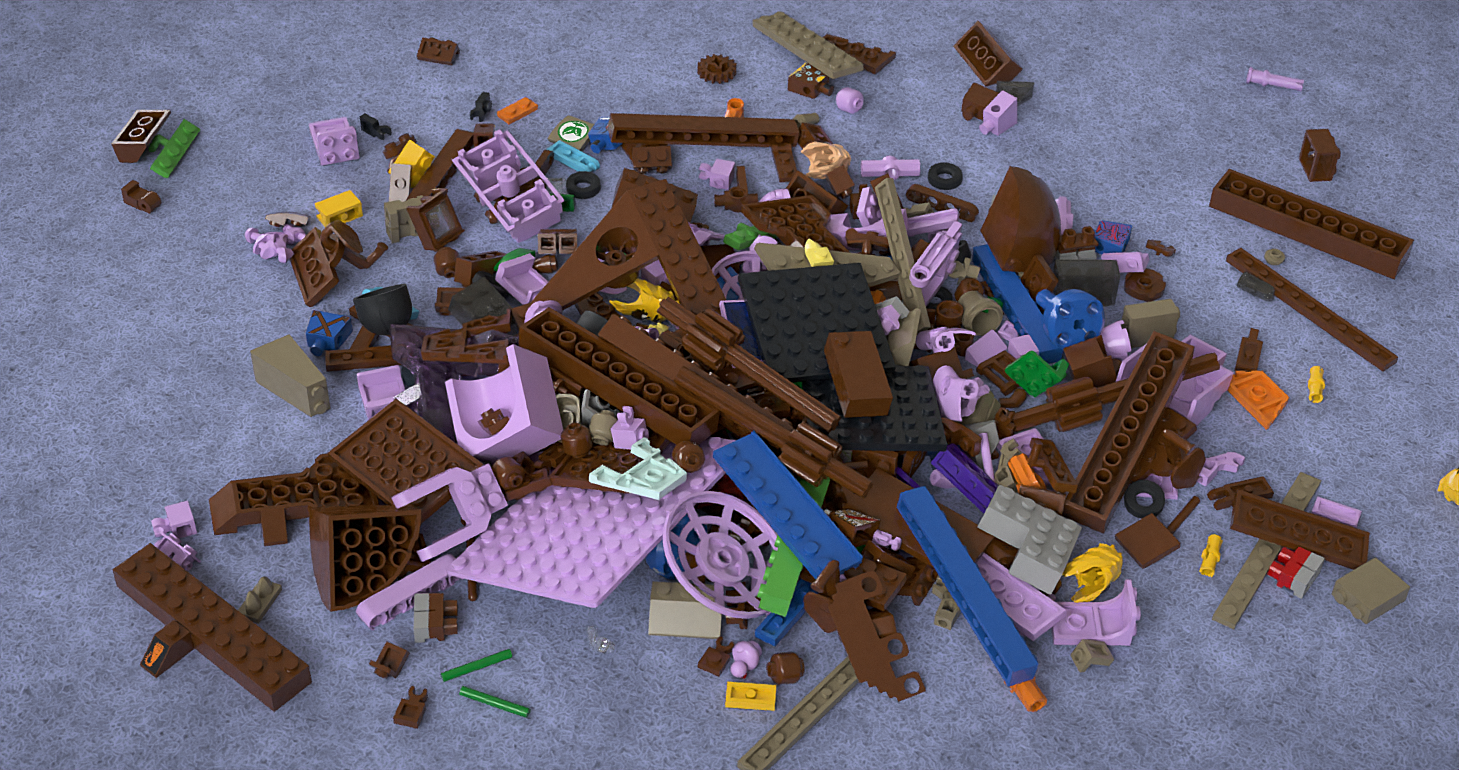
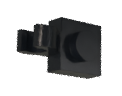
[470,91,492,122]
[359,113,392,140]

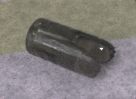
[1237,271,1275,302]

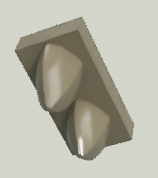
[238,576,282,624]

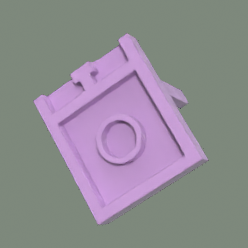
[856,187,960,237]

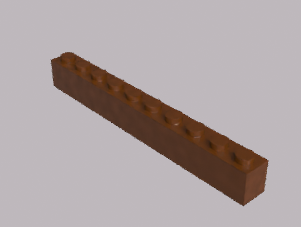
[607,113,800,147]

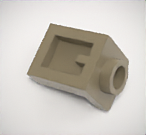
[1070,639,1114,672]

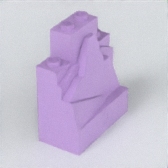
[1116,335,1234,426]

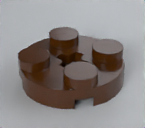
[1124,268,1166,302]

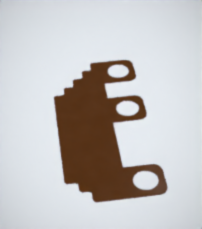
[828,571,926,702]

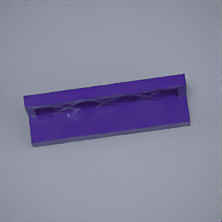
[931,443,999,513]

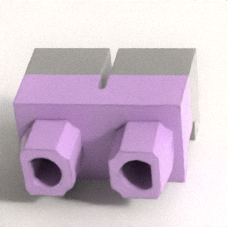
[875,296,910,335]

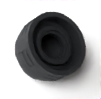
[353,284,412,336]

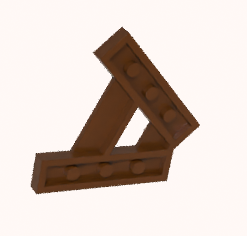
[325,305,426,372]

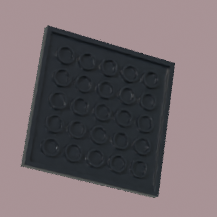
[738,263,896,382]
[801,365,947,452]

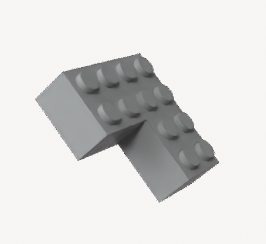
[977,484,1082,595]

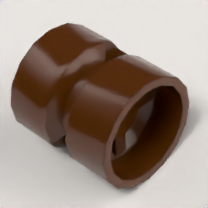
[934,300,964,329]

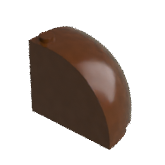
[980,166,1061,272]
[309,505,421,612]

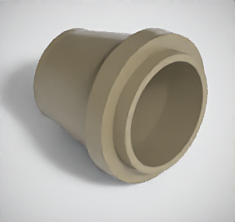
[958,291,1003,336]

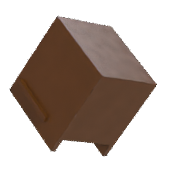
[1063,335,1117,388]

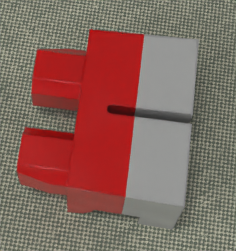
[1267,547,1325,599]

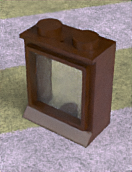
[406,188,465,252]

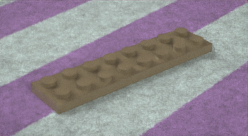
[753,12,863,79]

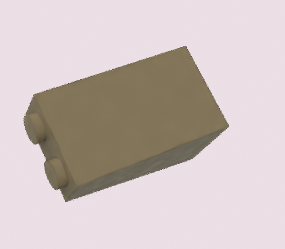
[250,334,331,417]

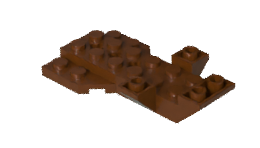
[741,195,850,253]
[209,453,379,546]

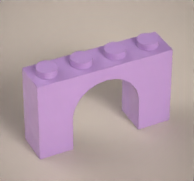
[825,209,909,250]

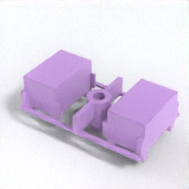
[452,129,565,243]

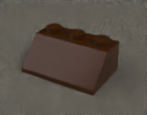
[111,110,171,163]
[786,171,849,215]

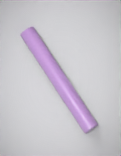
[979,433,995,482]

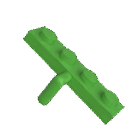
[148,119,201,178]
[723,223,778,251]

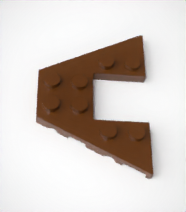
[421,309,512,364]

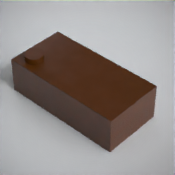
[824,331,893,418]

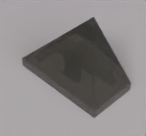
[996,81,1034,107]

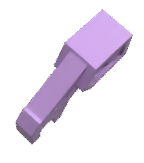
[1197,452,1245,486]

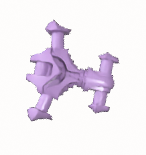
[245,224,306,263]

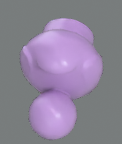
[731,641,762,679]

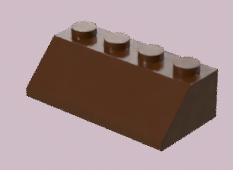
[953,21,1023,86]
[611,168,698,223]

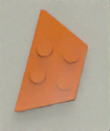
[1227,371,1289,429]

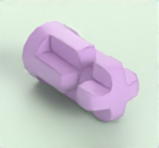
[872,530,902,551]

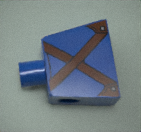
[306,310,353,356]

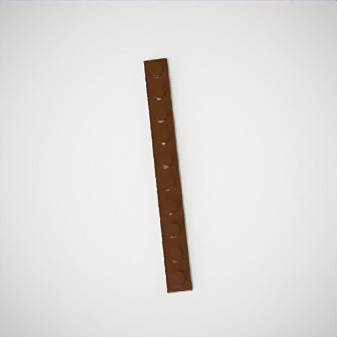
[1226,247,1398,371]

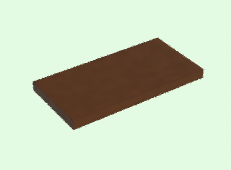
[842,468,995,569]

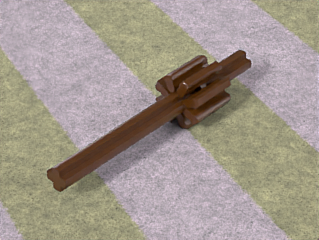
[657,296,841,433]
[1011,352,1220,432]
[674,366,874,499]

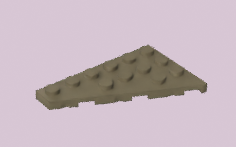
[754,243,900,287]

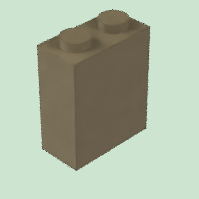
[1121,299,1180,348]
[1331,557,1410,624]

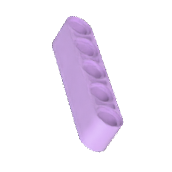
[356,554,464,630]

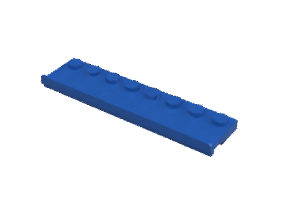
[712,431,863,580]

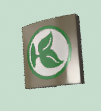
[548,115,594,152]

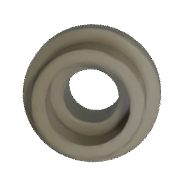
[1264,249,1285,265]

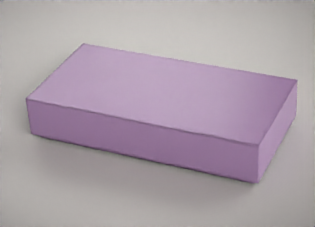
[1311,496,1362,528]

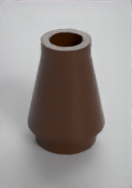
[532,254,558,274]

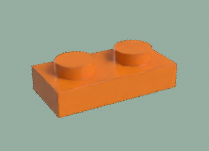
[497,97,538,125]

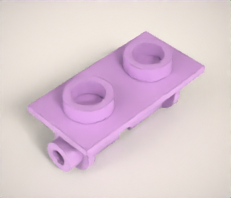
[154,531,201,571]

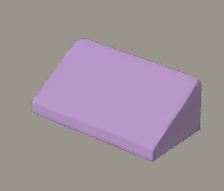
[965,329,1008,367]

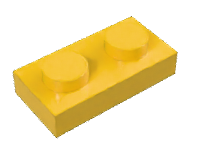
[725,681,776,711]

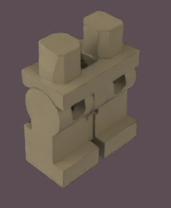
[384,195,439,244]

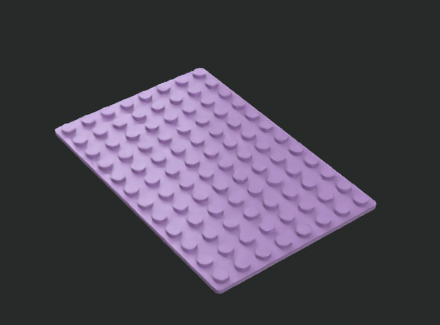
[446,436,736,608]

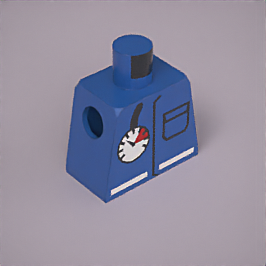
[588,117,622,154]

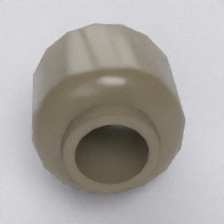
[589,410,618,445]

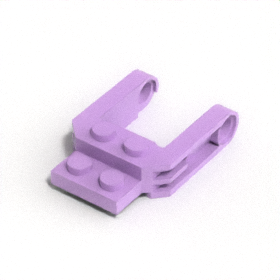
[903,221,962,306]
[391,464,508,562]

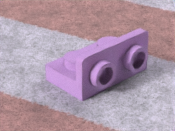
[1101,252,1149,273]

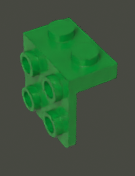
[1005,351,1069,397]

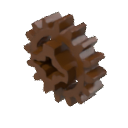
[697,54,737,84]

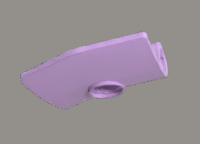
[916,327,976,353]
[932,365,979,422]

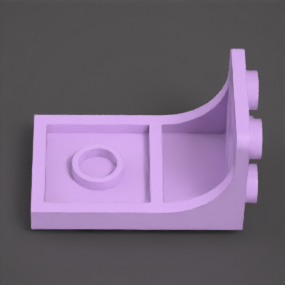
[309,117,359,166]
[1051,580,1140,646]

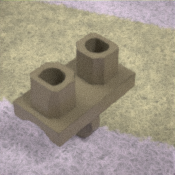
[948,257,981,286]

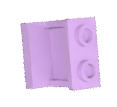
[495,253,548,305]
[357,365,411,420]

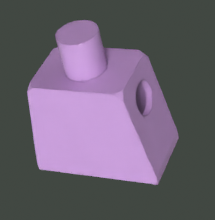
[979,90,1017,136]

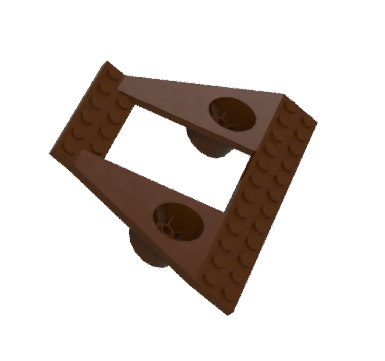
[511,179,759,406]

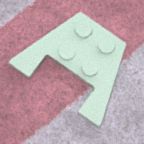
[589,437,687,500]

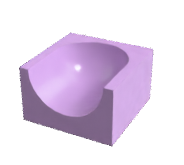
[445,344,563,466]

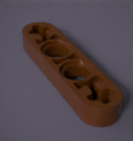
[906,184,979,222]

